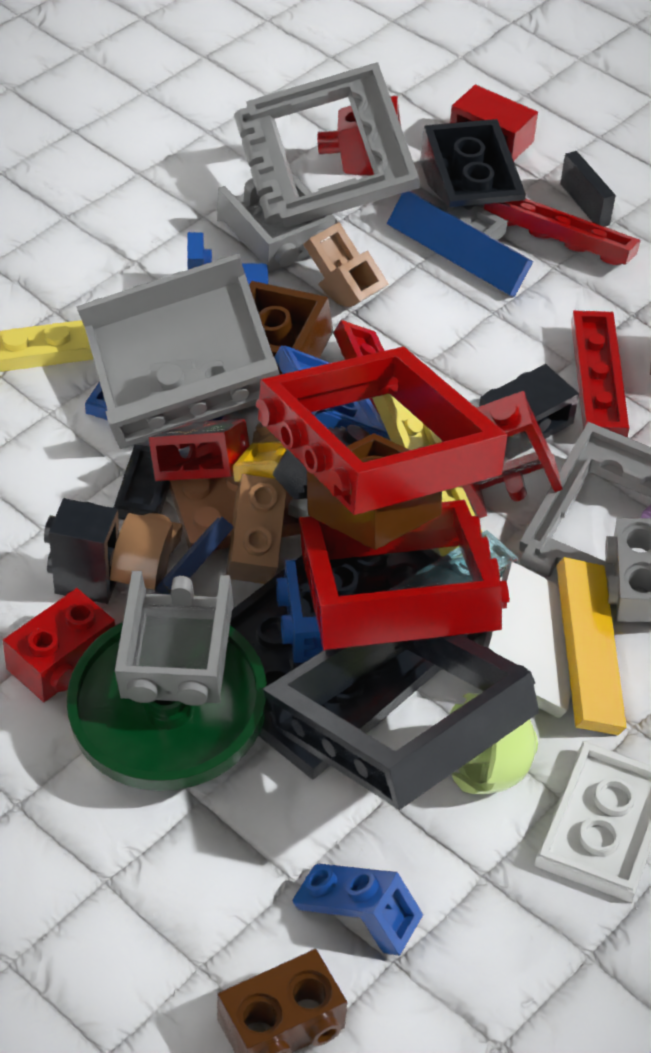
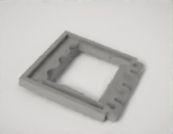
[234,62,421,228]
[519,422,651,606]

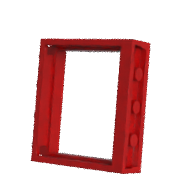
[256,346,507,515]
[299,500,510,650]

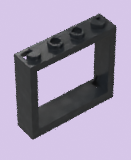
[263,635,539,810]

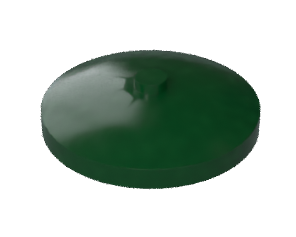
[67,617,267,791]

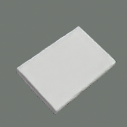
[483,562,571,719]
[534,741,651,903]

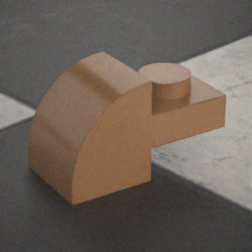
[303,222,389,307]
[110,513,183,590]

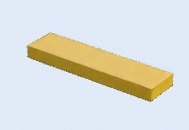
[556,557,627,735]

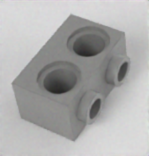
[605,518,651,622]

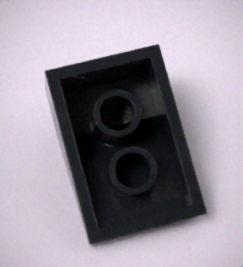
[420,119,526,207]

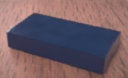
[154,516,234,595]

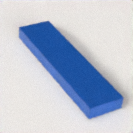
[386,191,534,297]

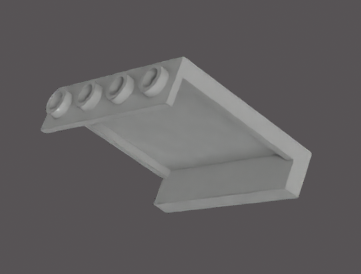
[76,253,280,449]

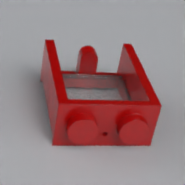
[442,391,563,519]

